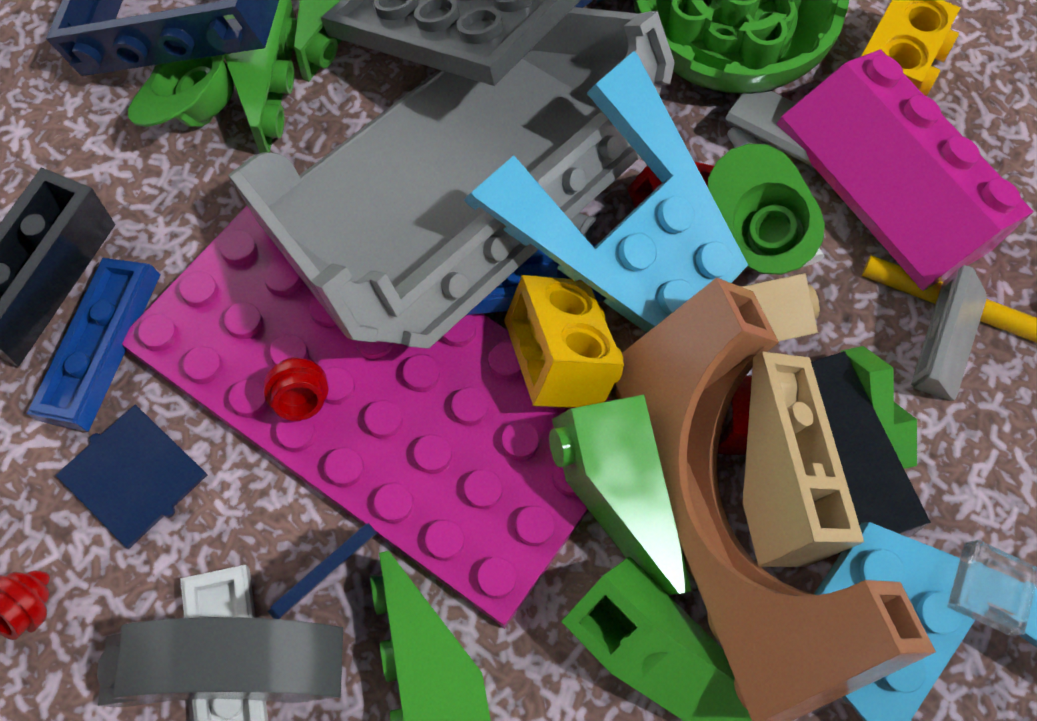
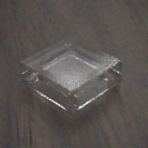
[947,540,1037,636]

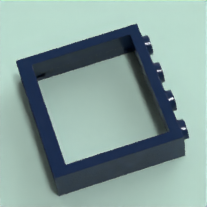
[46,0,279,76]

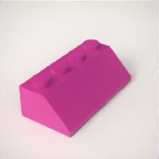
[776,49,1034,291]

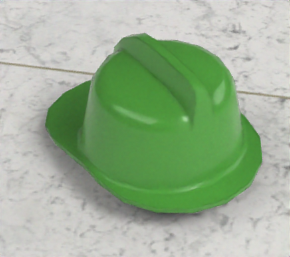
[128,54,234,127]
[708,143,825,275]

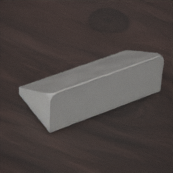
[725,90,813,167]
[911,265,987,401]

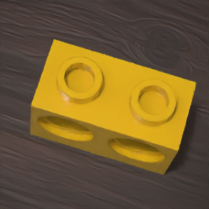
[861,0,961,96]
[504,275,624,408]

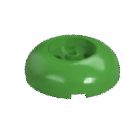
[633,0,849,94]

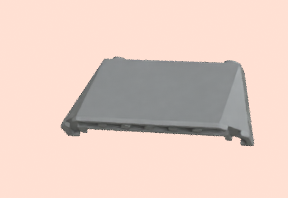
[228,7,675,349]

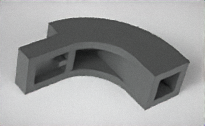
[97,617,343,707]

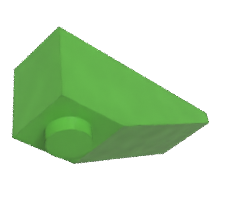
[549,395,692,594]

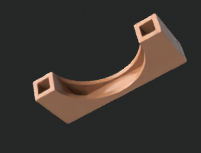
[616,278,936,721]

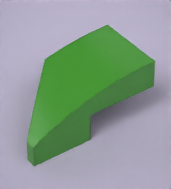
[841,346,917,469]

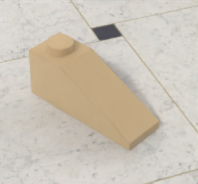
[743,351,864,567]

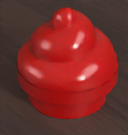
[263,357,329,421]
[0,570,50,640]

